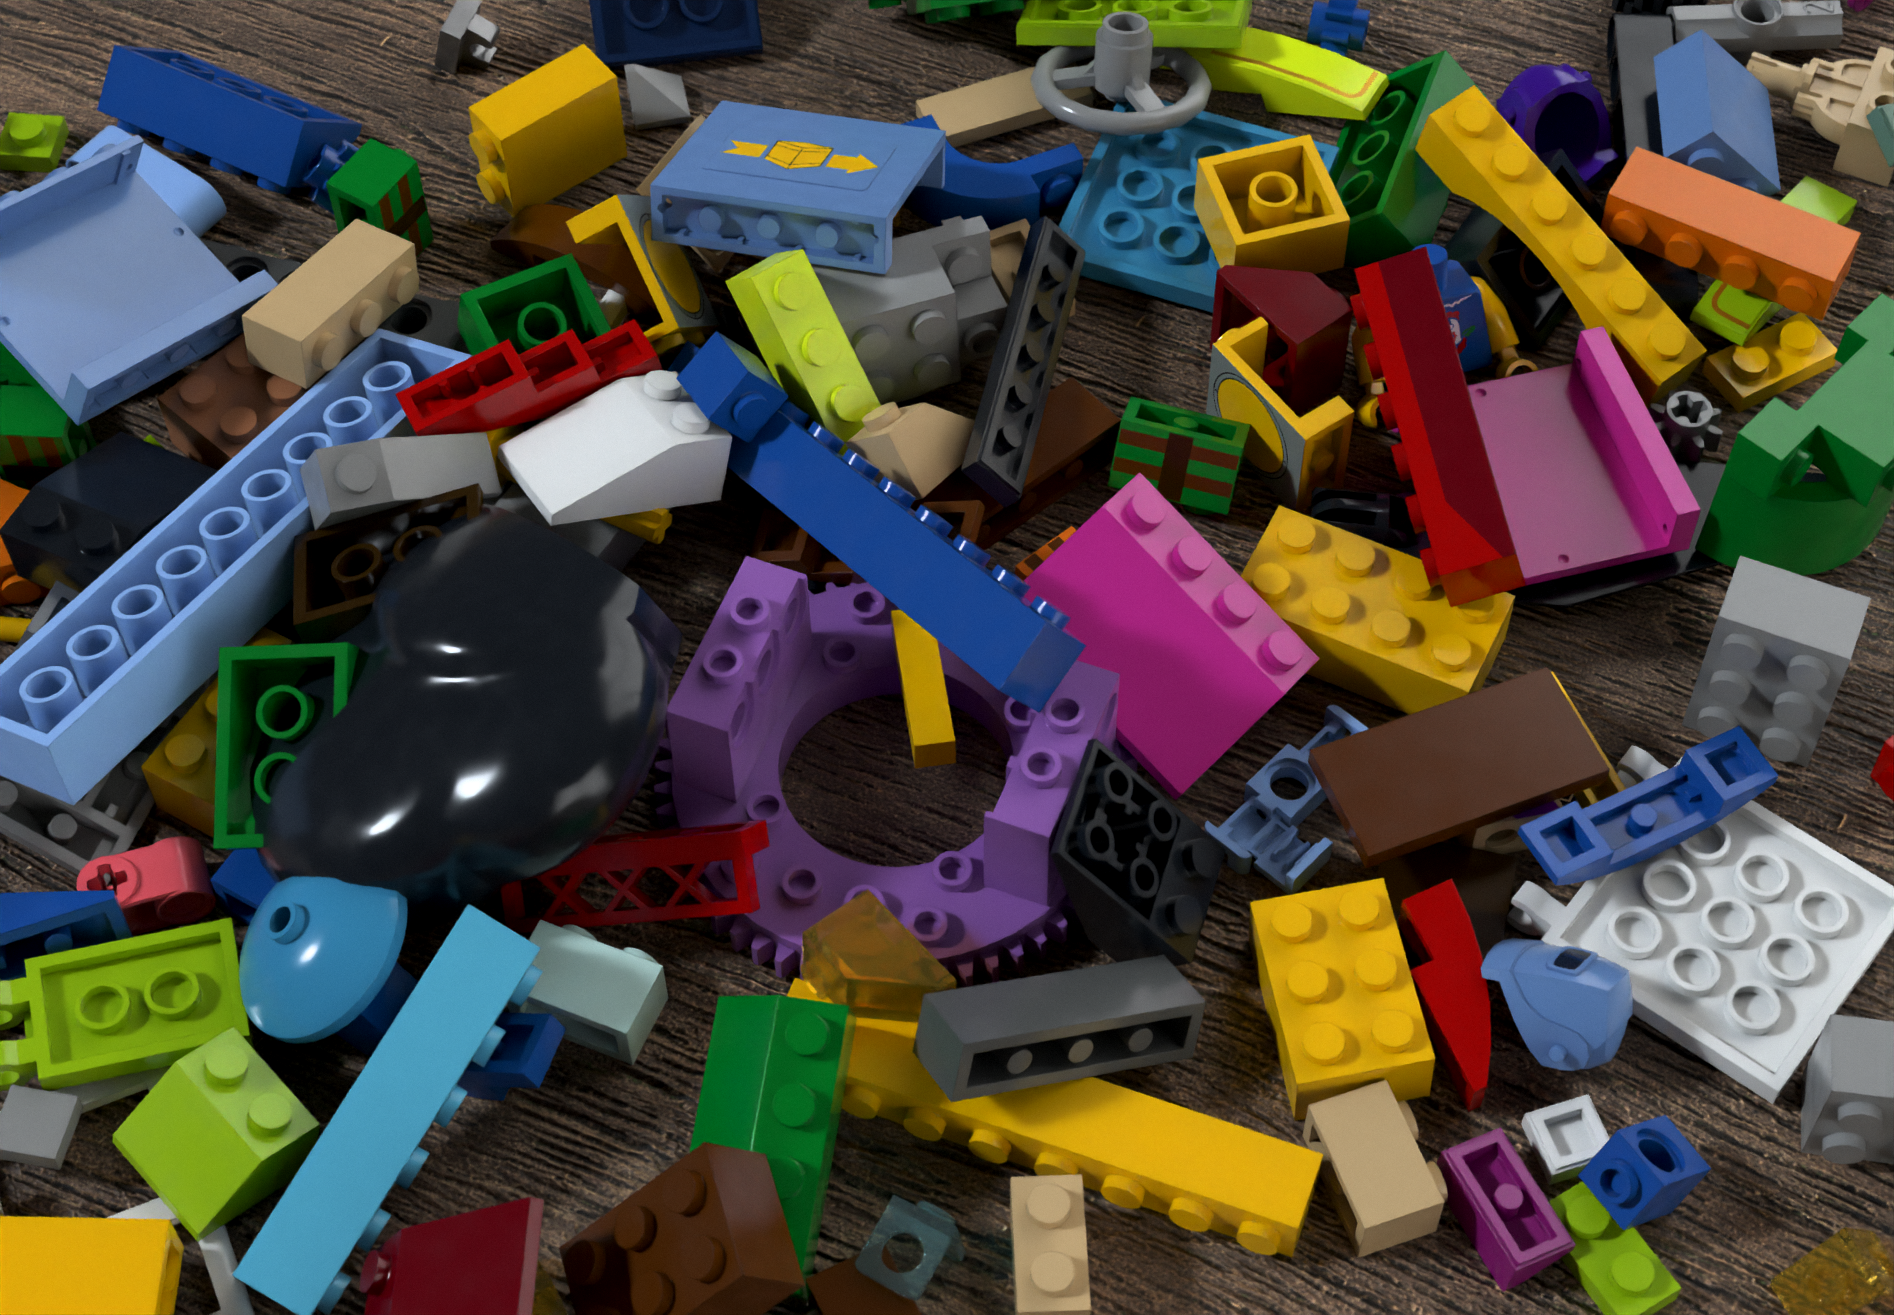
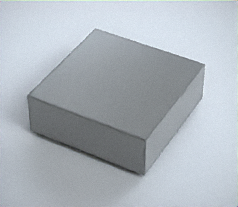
[0,1084,83,1170]

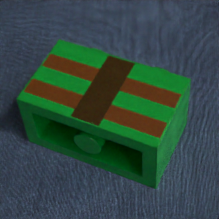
[326,138,434,258]
[0,385,97,491]
[1108,396,1251,515]

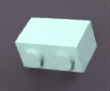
[507,920,668,1065]

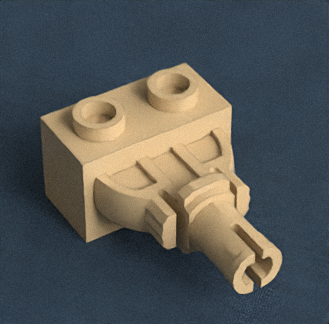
[1746,46,1894,187]

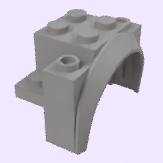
[735,215,1008,405]

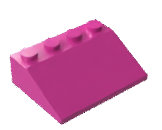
[1024,472,1320,800]

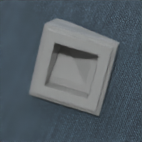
[624,64,691,131]

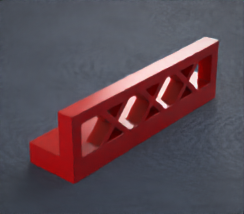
[500,820,770,933]

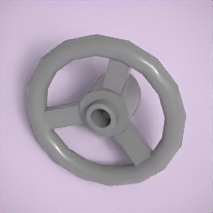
[1030,12,1212,136]

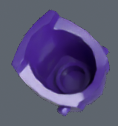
[1496,63,1619,187]

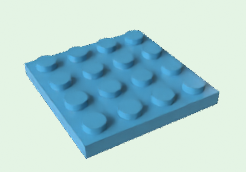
[1058,100,1340,313]

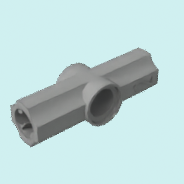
[1666,0,1843,65]

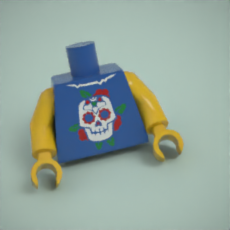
[1351,244,1538,428]

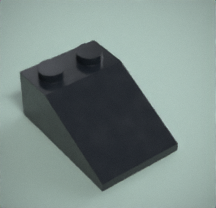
[0,431,218,593]

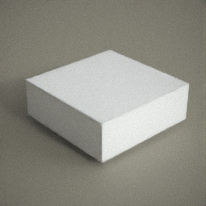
[1521,1094,1610,1185]

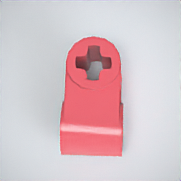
[77,836,216,936]

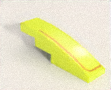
[1159,27,1389,120]

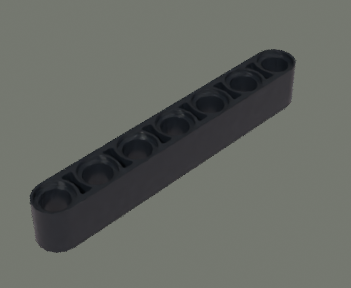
[1607,13,1698,323]

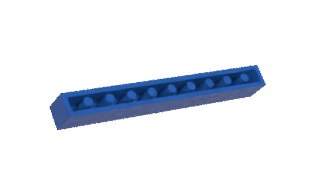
[667,340,1086,712]

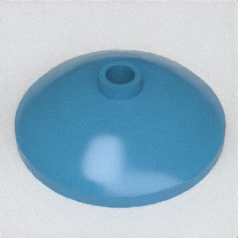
[239,876,408,1044]

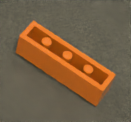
[1600,146,1861,321]

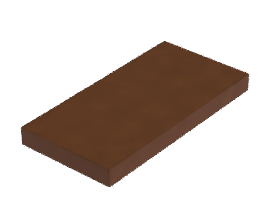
[1308,667,1610,868]

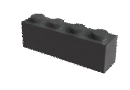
[913,955,1206,1102]

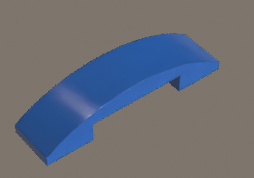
[1518,726,1779,886]

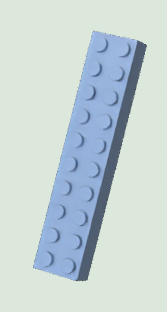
[0,328,472,806]

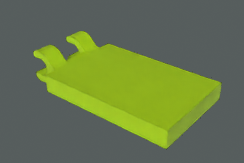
[0,917,254,1091]

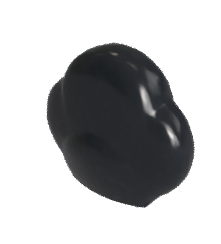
[250,504,683,935]

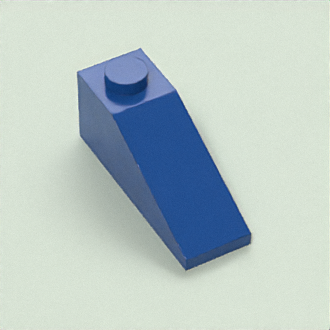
[0,890,133,981]

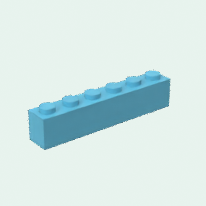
[232,904,543,1315]

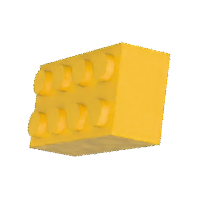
[1241,505,1516,715]

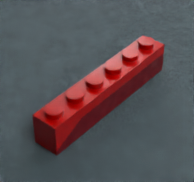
[1350,247,1526,607]

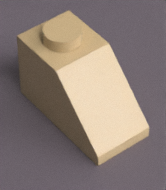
[845,402,975,500]

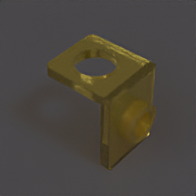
[1770,1227,1894,1315]

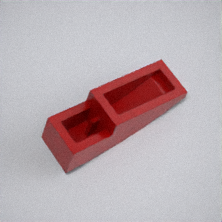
[1398,878,1491,1112]

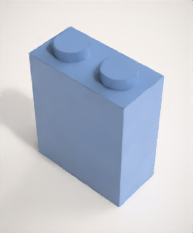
[1654,29,1781,197]

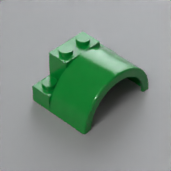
[1695,293,1894,576]

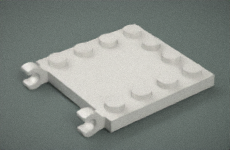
[1507,745,1894,1104]

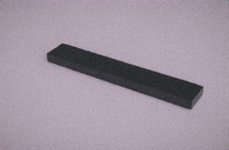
[961,216,1086,508]

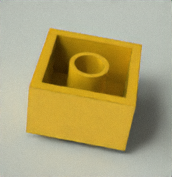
[1194,134,1350,274]

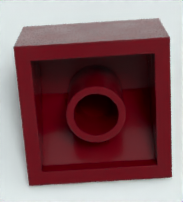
[1210,265,1353,415]

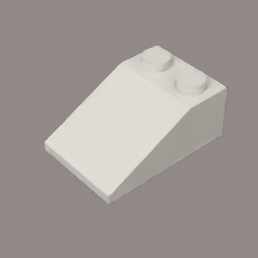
[497,370,732,526]

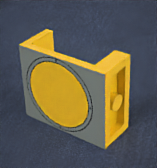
[566,194,720,358]
[1206,317,1355,512]

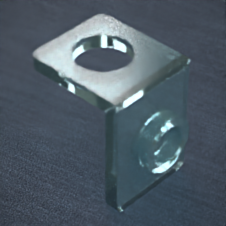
[855,1195,966,1300]

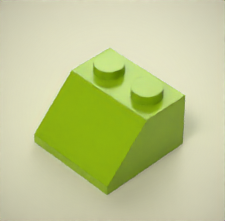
[112,1026,320,1242]

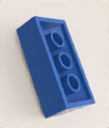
[97,45,362,195]

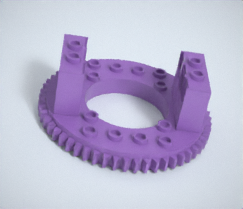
[654,556,1139,1002]

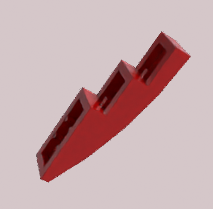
[395,319,663,436]

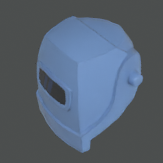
[1481,938,1633,1071]

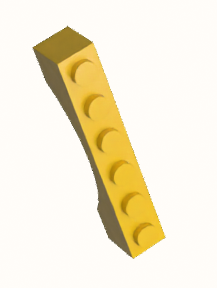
[1415,85,1707,409]

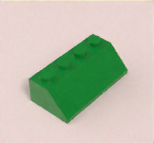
[1331,50,1486,268]
[689,995,857,1300]

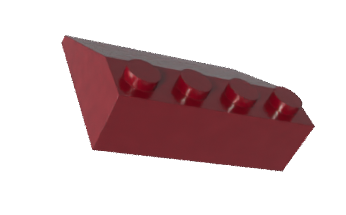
[360,1197,544,1315]

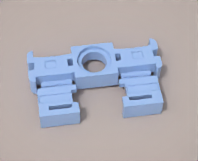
[1204,705,1369,895]

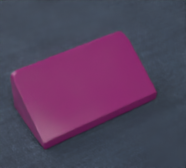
[1436,1127,1576,1291]

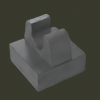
[434,0,500,74]

